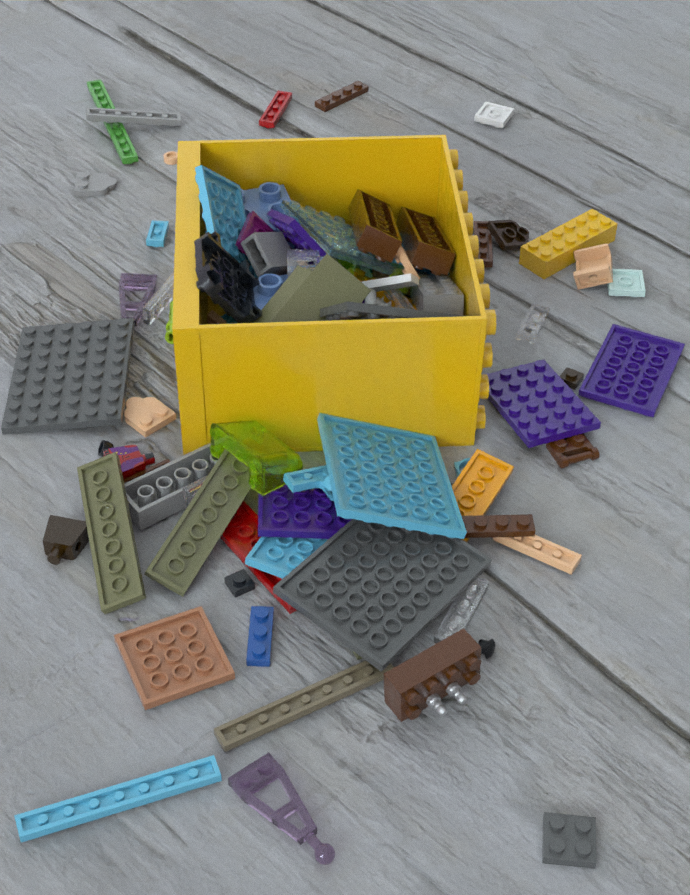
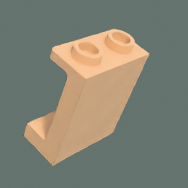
[573,243,613,290]

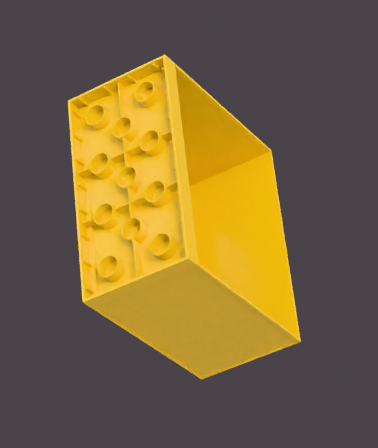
[172,135,496,456]

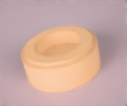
[163,151,177,165]

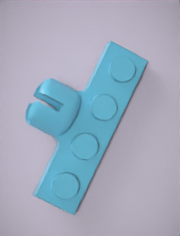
[283,465,334,501]

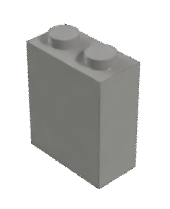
[241,232,299,277]

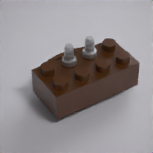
[384,628,482,722]

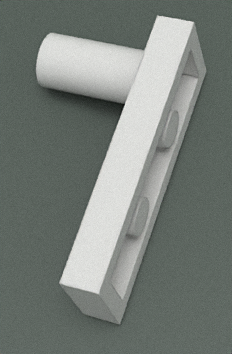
[362,273,419,304]

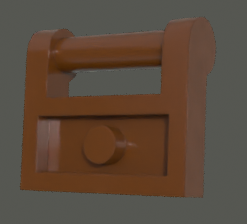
[546,433,600,468]

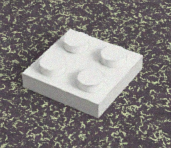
[474,102,514,128]

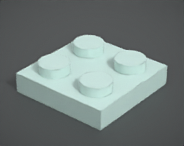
[607,269,646,297]

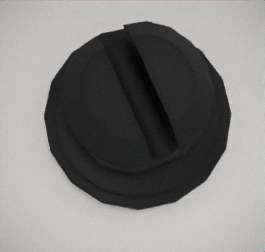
[478,638,496,659]

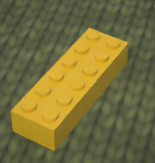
[519,209,618,279]

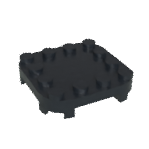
[194,231,262,323]

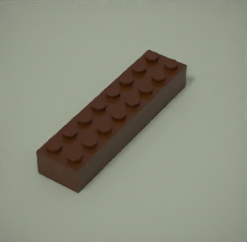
[348,189,402,263]
[396,207,456,276]

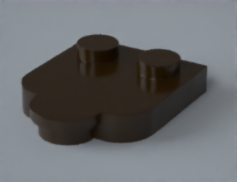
[486,220,529,251]

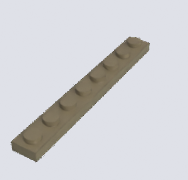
[214,660,394,752]

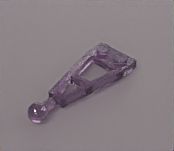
[119,273,157,337]
[228,752,335,865]

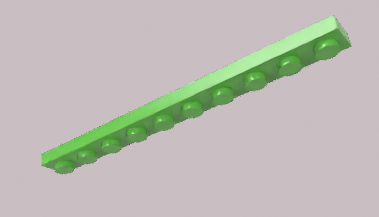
[87,79,138,164]

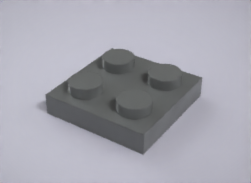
[542,812,597,869]

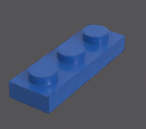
[246,606,274,667]

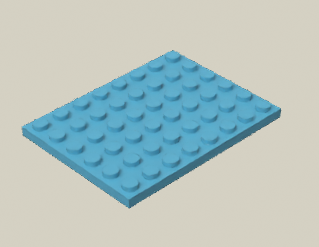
[317,413,467,539]

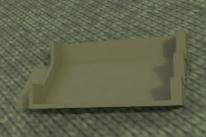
[252,254,371,323]

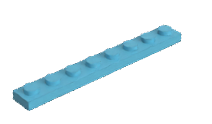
[14,755,222,843]

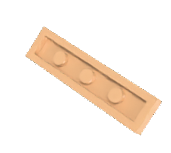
[493,535,582,575]

